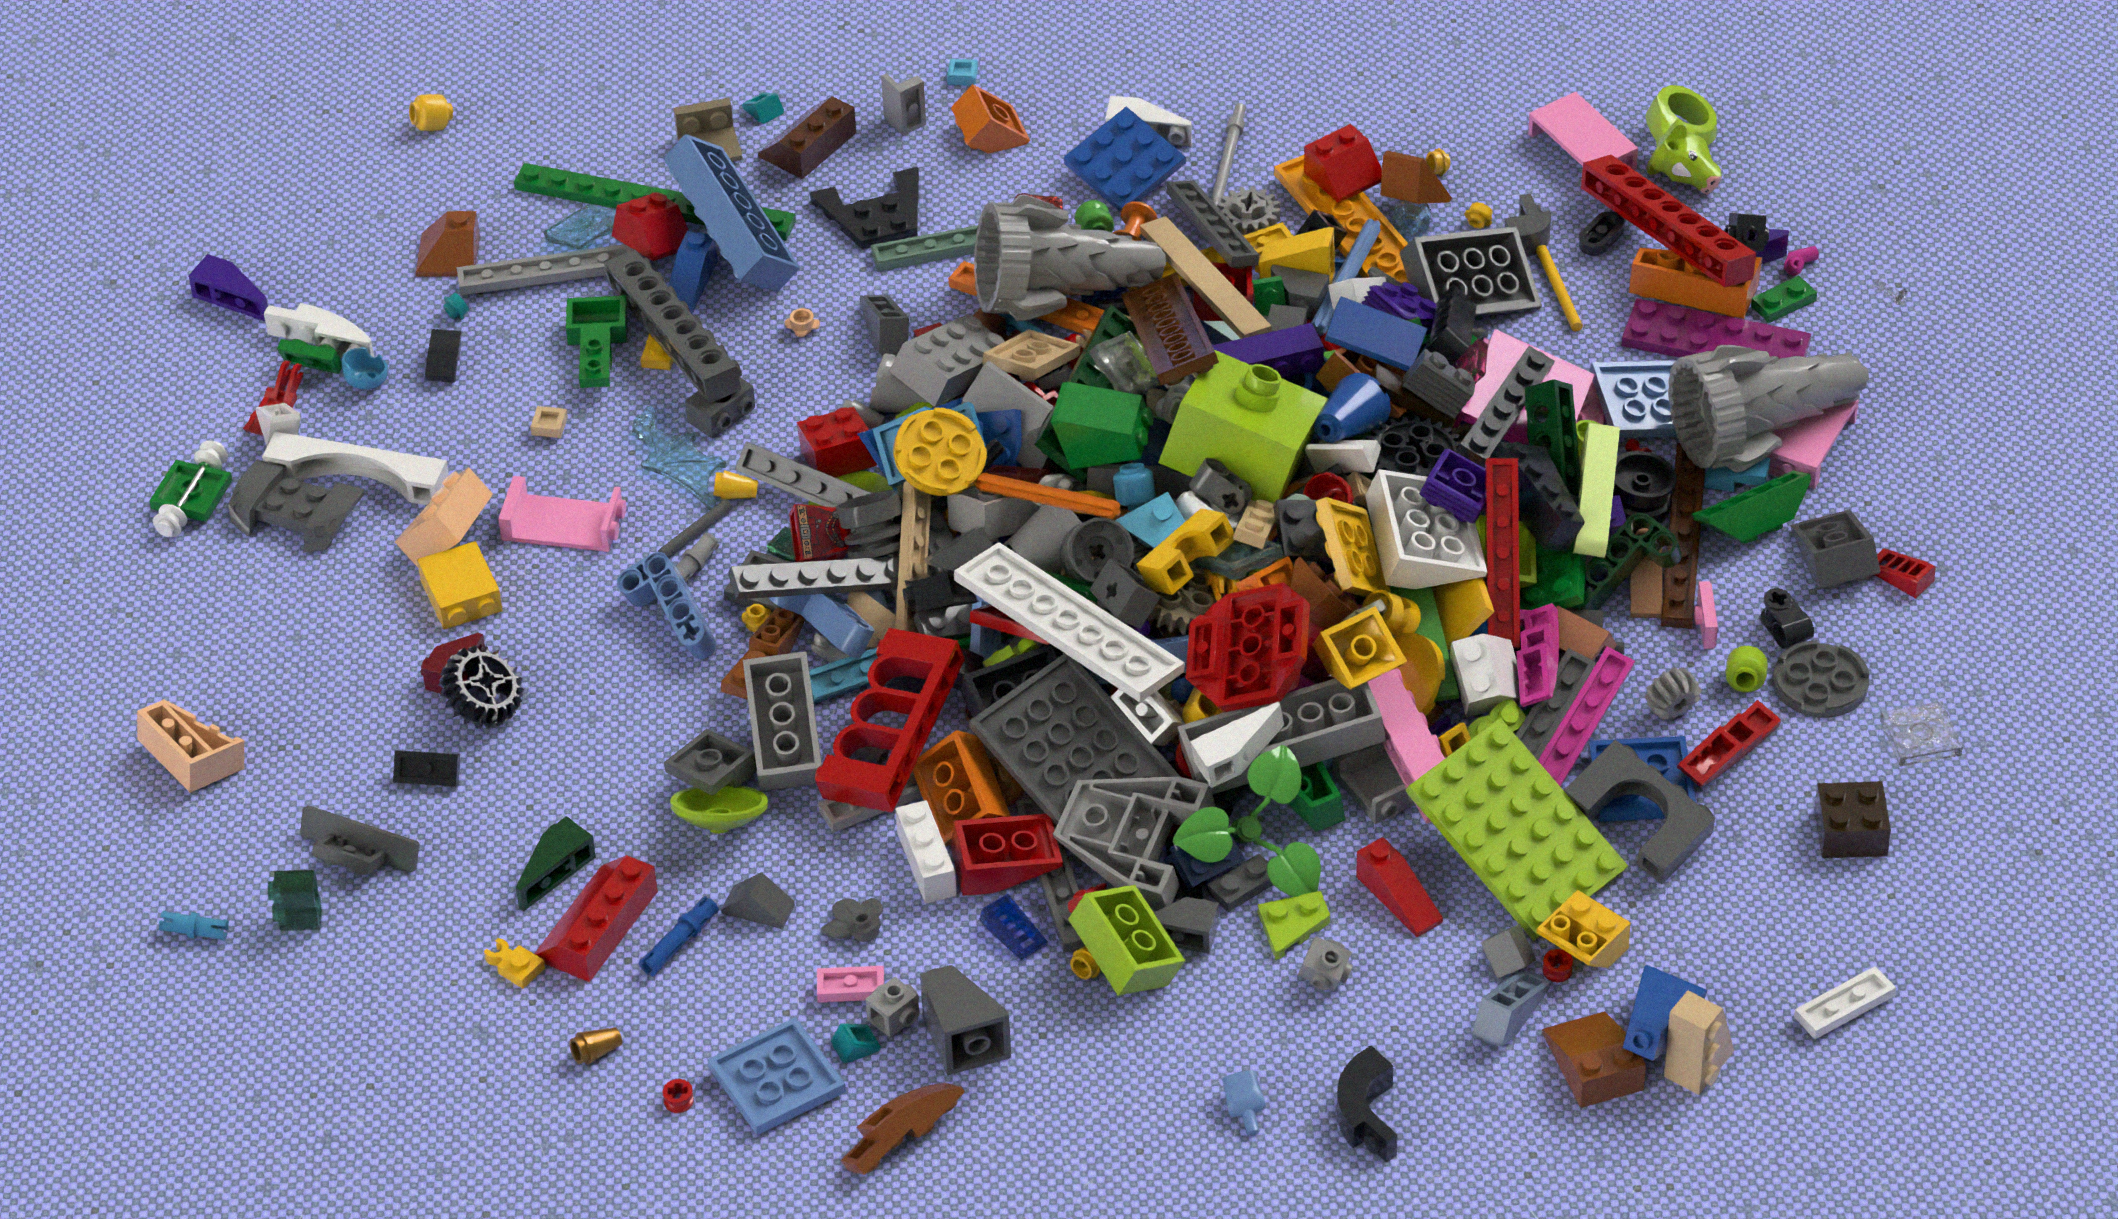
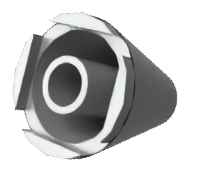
[870,353,955,413]

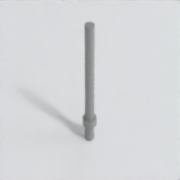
[1211,103,1246,207]

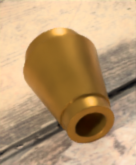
[569,1027,622,1064]

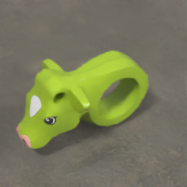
[1645,85,1723,195]

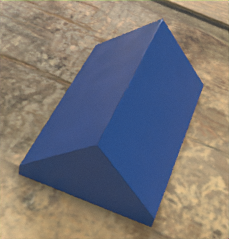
[1325,296,1427,371]

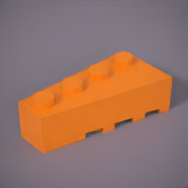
[1629,248,1762,319]

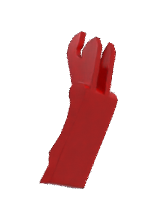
[243,360,304,436]

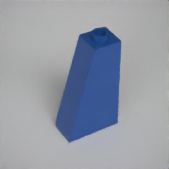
[1623,965,1707,1061]

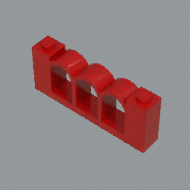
[815,628,965,813]

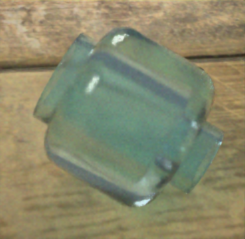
[1392,200,1432,239]

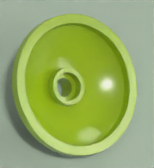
[670,784,768,834]

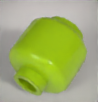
[1725,645,1768,693]

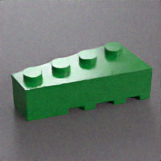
[1287,761,1346,832]

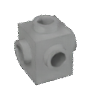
[1297,936,1353,991]
[865,977,919,1038]

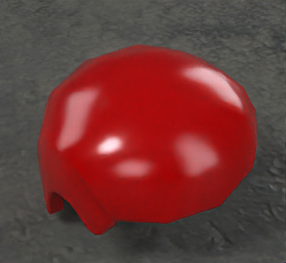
[1303,472,1354,505]

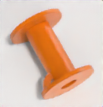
[1113,201,1158,241]

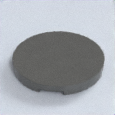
[1773,640,1869,718]

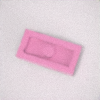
[817,966,884,1003]

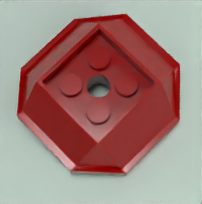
[1186,582,1310,712]

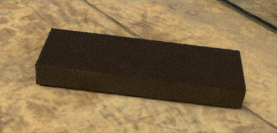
[1371,364,1455,428]

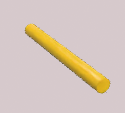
[1536,245,1583,331]

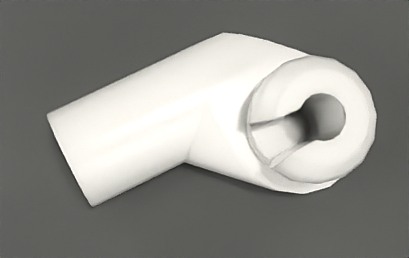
[1033,474,1073,507]

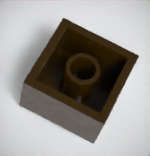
[1814,781,1891,858]

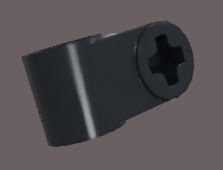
[1760,588,1814,649]

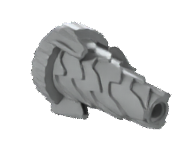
[974,195,1166,321]
[1668,345,1869,473]

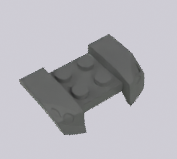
[228,459,365,552]

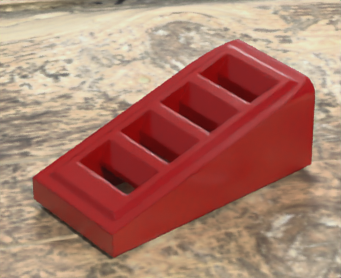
[1874,548,1936,599]

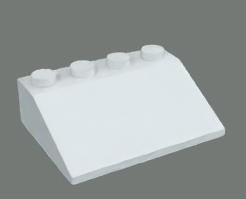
[1365,469,1487,589]

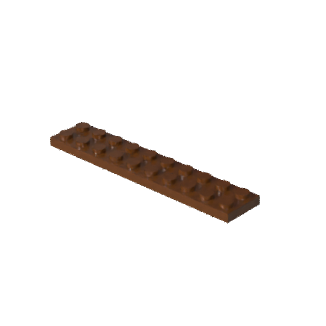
[1121,273,1219,386]

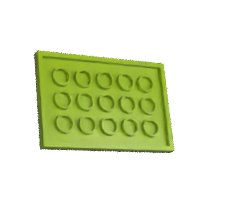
[1405,717,1628,941]

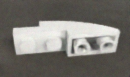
[264,303,374,358]

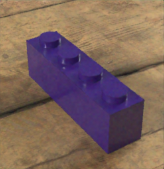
[1197,323,1324,378]

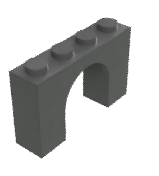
[1564,740,1715,884]

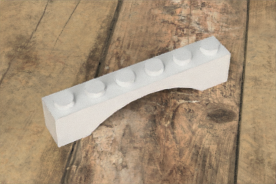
[262,432,449,505]

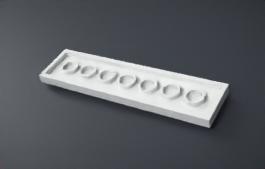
[954,542,1185,702]

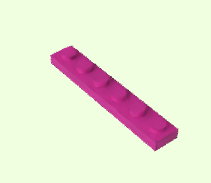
[1538,646,1635,787]

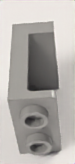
[1332,743,1416,824]

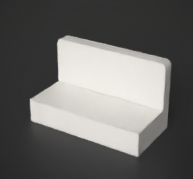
[1305,440,1381,473]

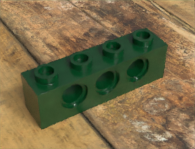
[1524,379,1581,502]

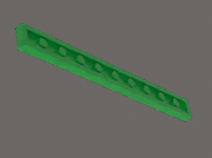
[514,163,796,241]

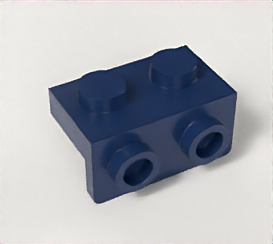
[1163,834,1245,890]

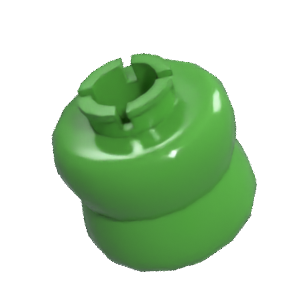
[1074,200,1114,233]

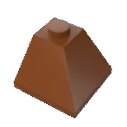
[416,211,480,277]

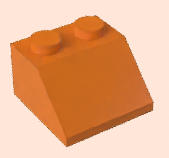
[951,84,1030,154]

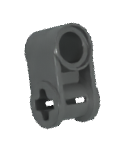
[1189,457,1253,514]

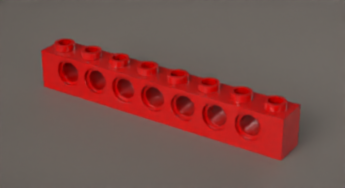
[1581,155,1756,288]

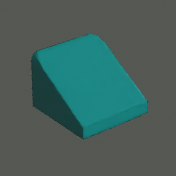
[742,92,784,124]
[831,1023,881,1063]

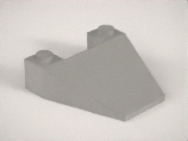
[1053,777,1215,911]

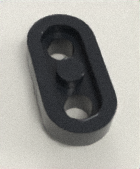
[1579,211,1625,256]

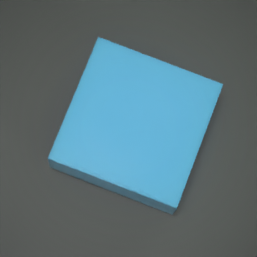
[947,59,978,86]

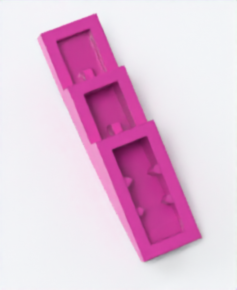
[1516,603,1559,707]

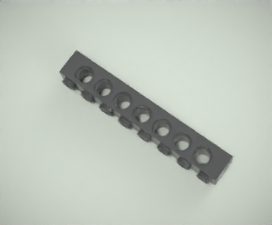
[604,249,742,403]

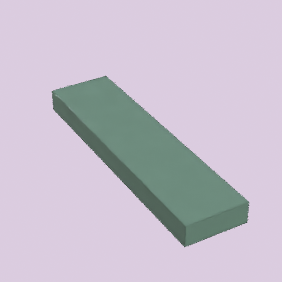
[870,225,978,272]

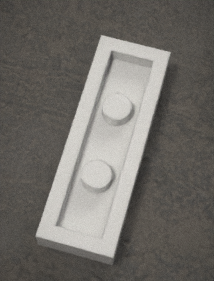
[1794,966,1896,1039]

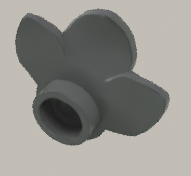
[821,898,883,942]

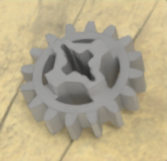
[1218,186,1280,235]

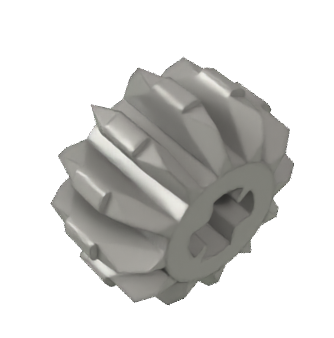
[1645,667,1702,721]

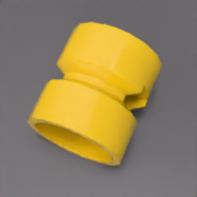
[1362,590,1421,637]

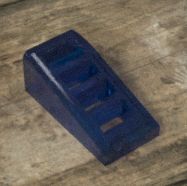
[979,894,1048,960]

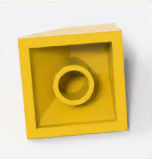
[1312,606,1407,690]

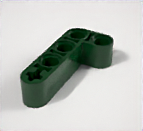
[1569,513,1682,610]

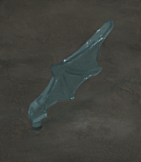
[632,406,727,511]

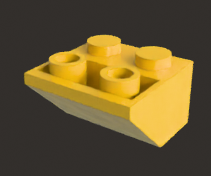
[1536,890,1631,968]

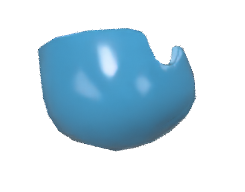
[342,347,388,390]

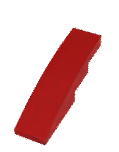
[1677,700,1781,788]

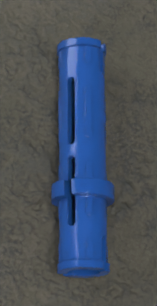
[639,896,719,976]

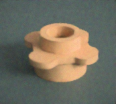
[785,308,820,337]

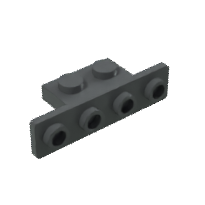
[300,805,420,875]

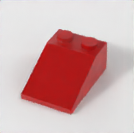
[951,814,1063,896]

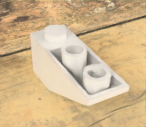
[1106,96,1192,146]
[1190,702,1284,788]

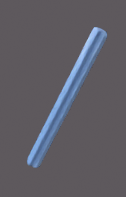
[1311,219,1381,336]

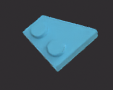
[1115,492,1185,549]

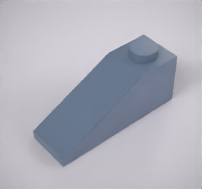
[1472,970,1552,1047]

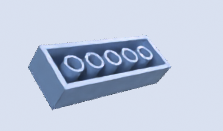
[663,134,800,292]

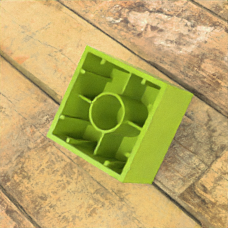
[1158,350,1328,505]

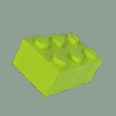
[1068,885,1185,996]

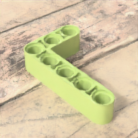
[1573,423,1620,558]

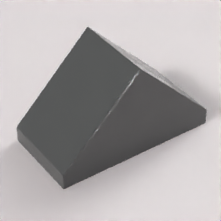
[721,872,795,929]

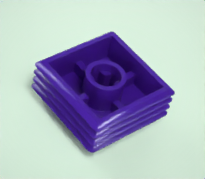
[1362,282,1436,335]
[1419,449,1486,524]

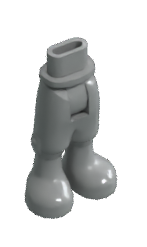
[1155,374,1195,424]

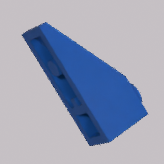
[668,231,718,314]

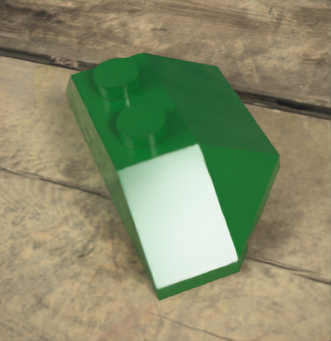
[1692,470,1812,543]

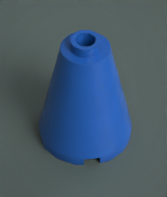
[1314,373,1391,443]

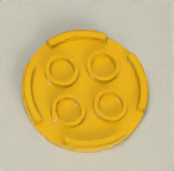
[893,407,987,496]
[1394,633,1445,717]

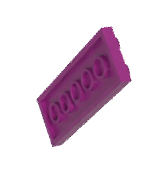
[1621,298,1811,359]

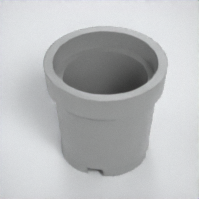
[1003,504,1099,575]

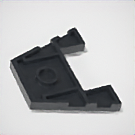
[810,167,919,250]

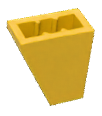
[1255,227,1335,285]

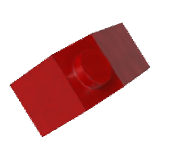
[1356,837,1443,937]

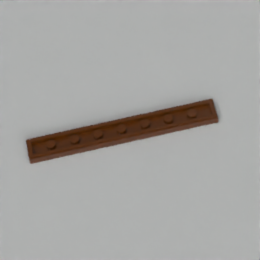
[1661,443,1705,629]

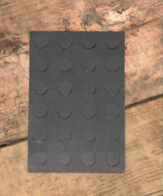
[968,653,1181,826]

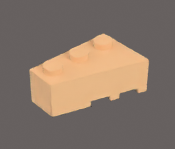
[395,467,493,567]
[137,699,244,793]

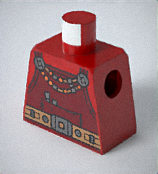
[789,504,856,562]

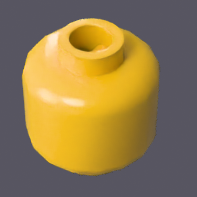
[409,94,453,131]

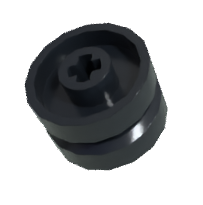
[1613,451,1677,524]

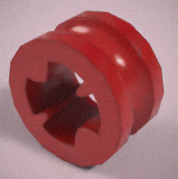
[1542,949,1573,983]
[662,1079,694,1113]

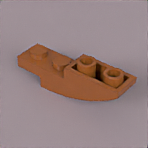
[721,607,805,700]
[840,1083,965,1175]

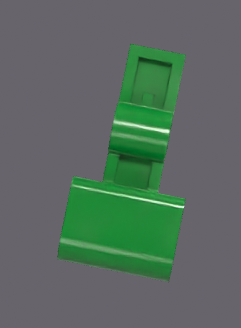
[566,295,628,388]

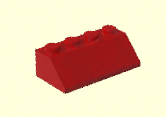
[534,855,658,982]

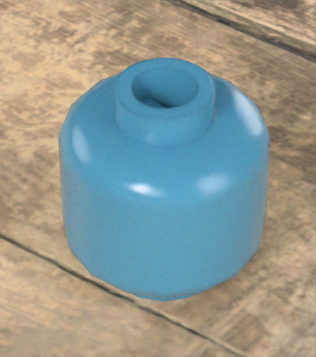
[1113,463,1156,511]

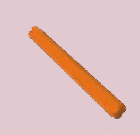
[975,473,1121,519]

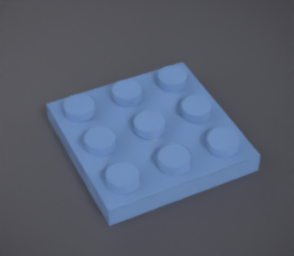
[1589,360,1677,438]
[707,1017,846,1135]

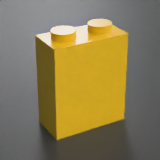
[417,541,503,630]

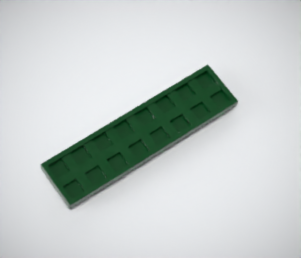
[1034,304,1142,483]

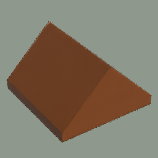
[1380,150,1452,204]

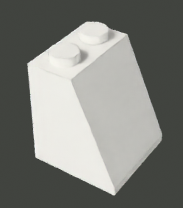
[1449,633,1520,718]

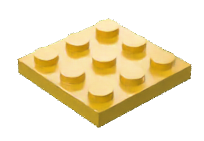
[1315,497,1391,597]

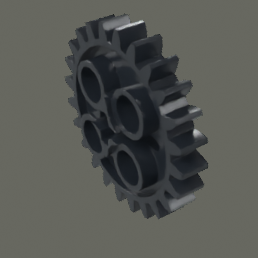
[1366,416,1461,477]

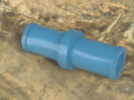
[159,910,229,941]

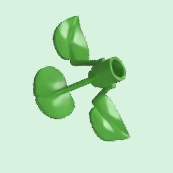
[1172,745,1321,897]

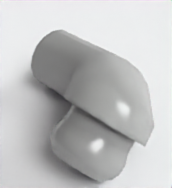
[811,633,850,663]

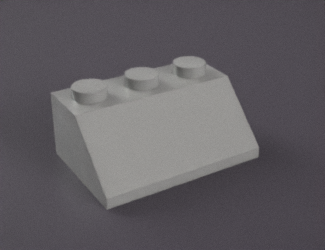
[962,361,1054,468]

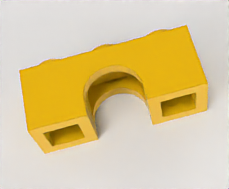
[1136,508,1235,595]

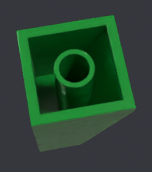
[1051,382,1153,469]

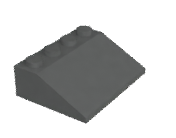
[1400,226,1542,316]

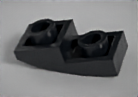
[425,329,462,383]

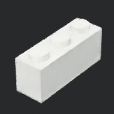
[895,800,957,904]

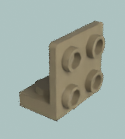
[673,97,743,162]

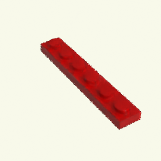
[1485,458,1520,649]

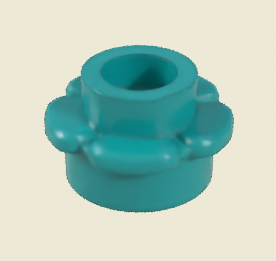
[443,292,470,320]

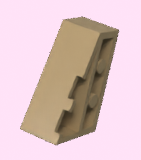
[1664,990,1734,1095]

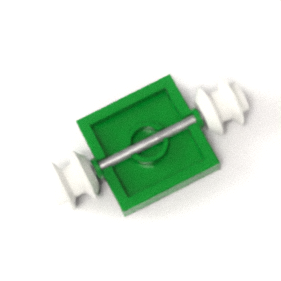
[149,440,232,537]

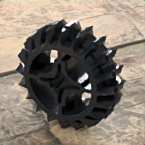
[438,645,525,729]

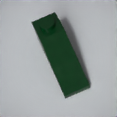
[516,816,596,912]

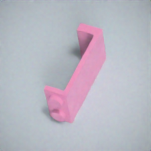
[1528,92,1638,170]
[1767,399,1859,489]
[498,476,626,552]

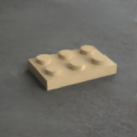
[982,329,1080,381]

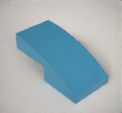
[1704,457,1770,492]

